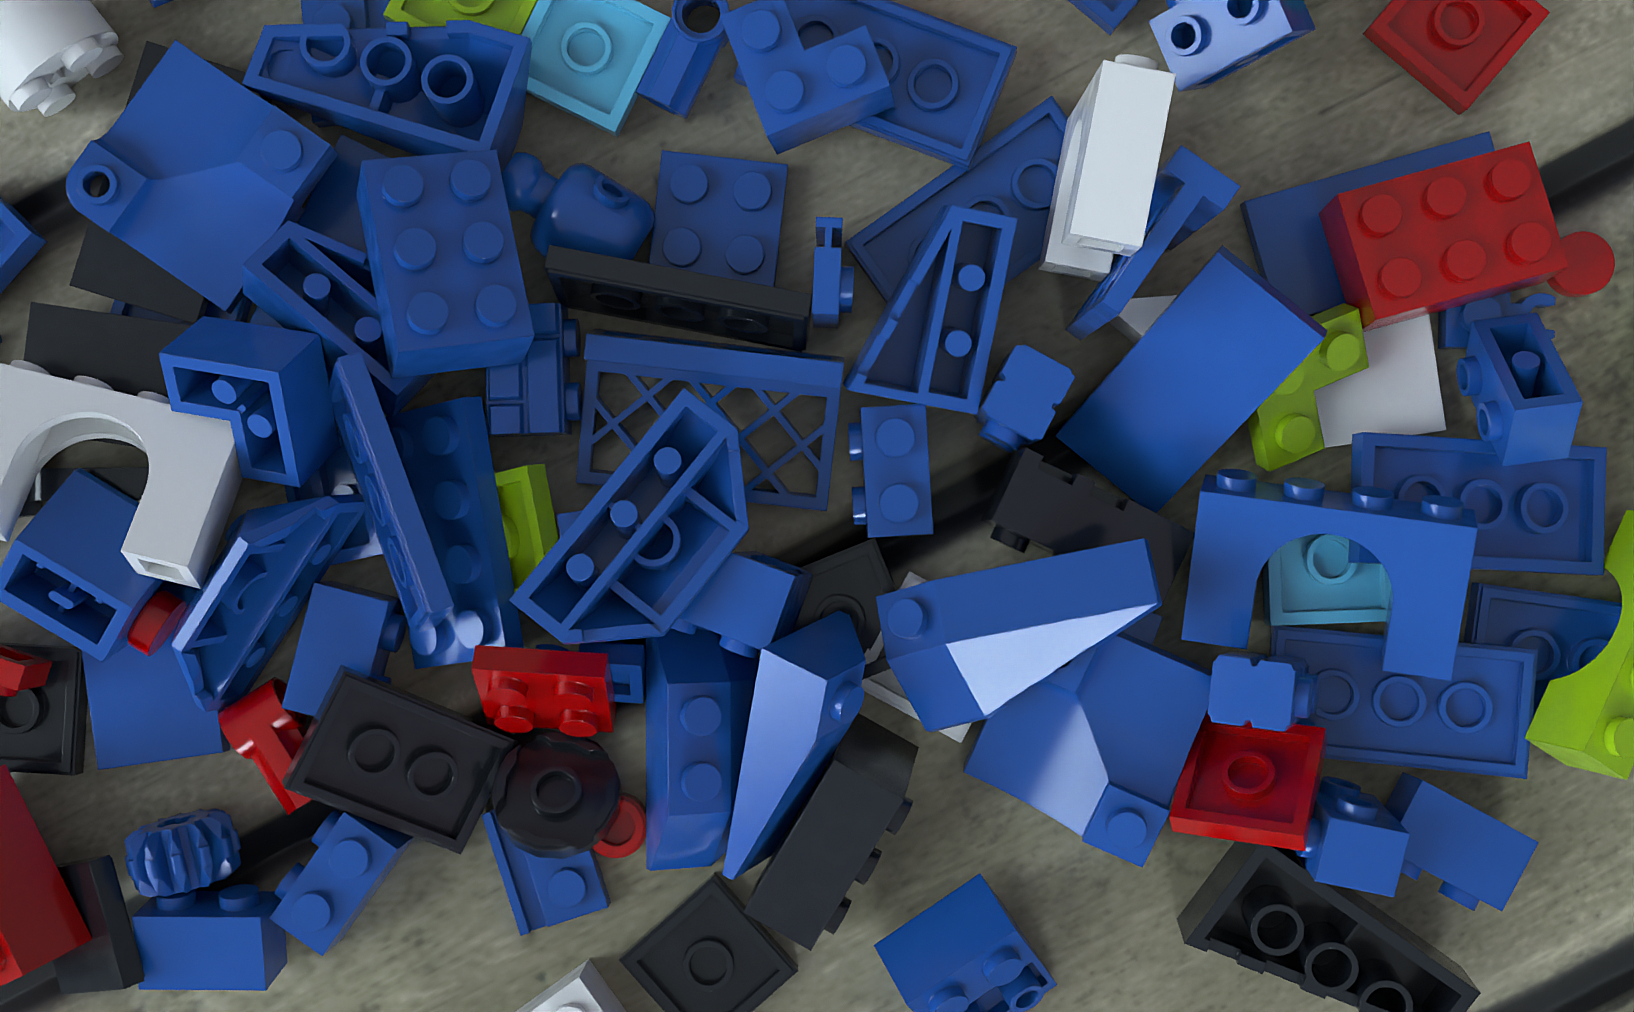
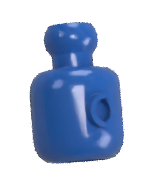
[502,152,655,260]

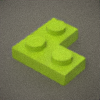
[1247,303,1369,472]

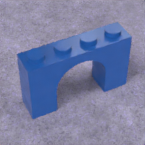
[1181,469,1478,681]

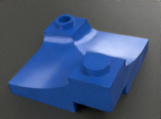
[66,40,338,314]
[963,632,1212,868]

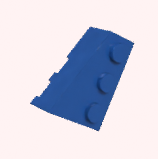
[242,220,436,419]

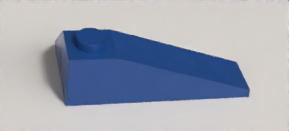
[242,20,532,174]
[722,611,866,880]

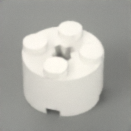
[0,0,124,117]

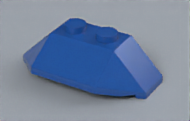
[509,388,749,645]
[171,494,367,712]
[645,628,759,871]

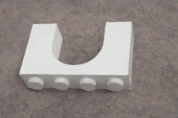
[1038,54,1176,281]
[0,360,243,589]

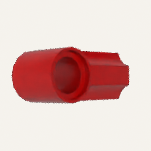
[218,677,313,815]

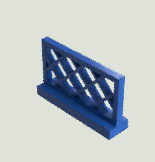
[1065,145,1241,341]
[576,329,845,511]

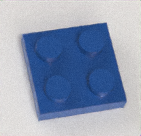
[649,150,788,287]

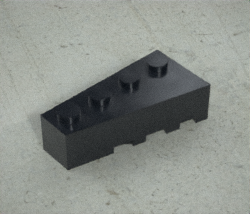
[1177,841,1481,1012]

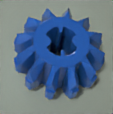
[124,808,241,897]

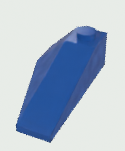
[876,538,1162,732]

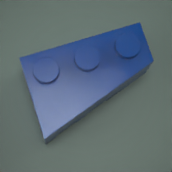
[842,205,1018,415]

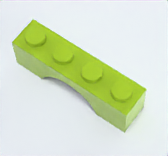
[1524,510,1634,780]

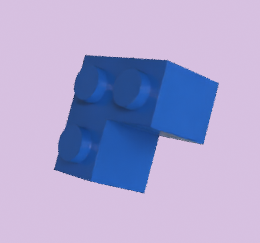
[720,0,895,155]
[159,316,339,488]

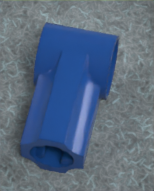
[636,0,731,119]

